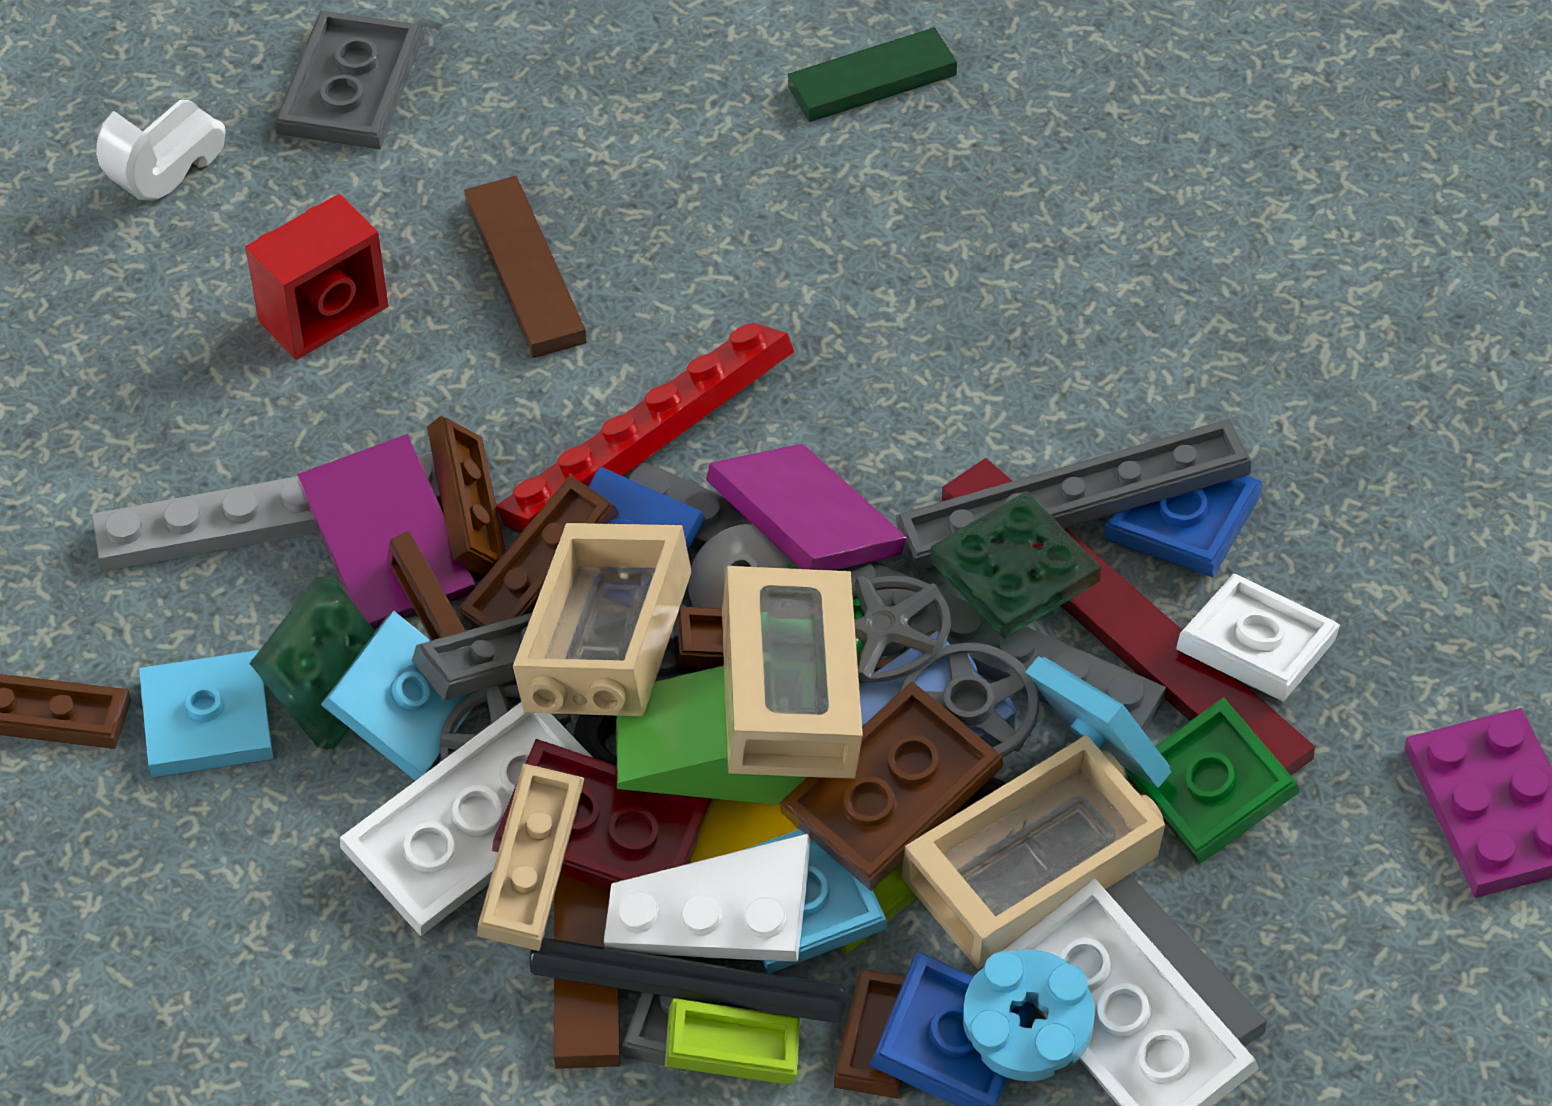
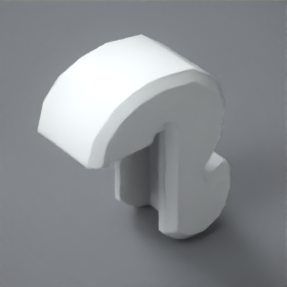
[96,100,226,201]

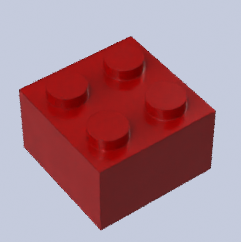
[245,193,389,360]

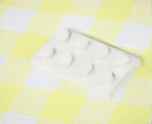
[340,702,593,936]
[1003,878,1259,1106]

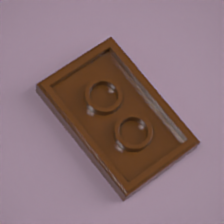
[779,681,1003,891]

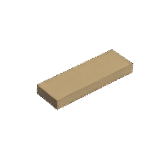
[477,763,584,951]

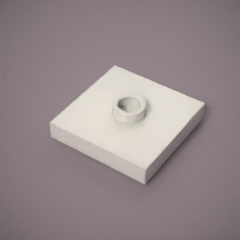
[1176,574,1340,702]

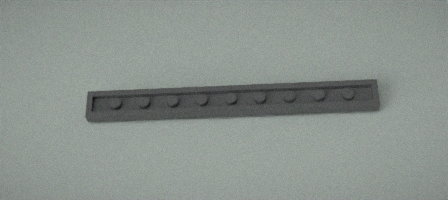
[628,462,1166,733]

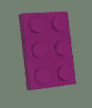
[1404,708,1552,898]

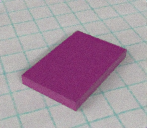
[297,434,475,633]
[706,443,907,571]

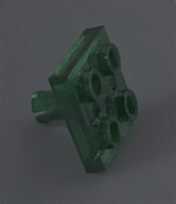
[930,491,1101,639]
[249,576,376,749]

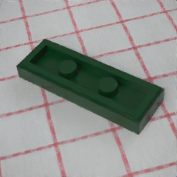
[788,27,957,122]

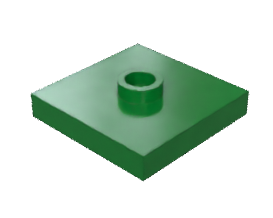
[1124,697,1300,864]

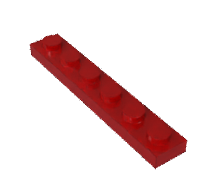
[495,322,794,532]

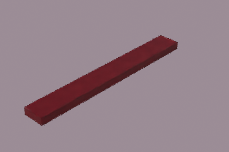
[942,458,1315,776]

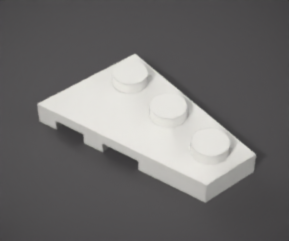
[604,834,811,962]

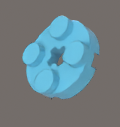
[963,950,1095,1081]

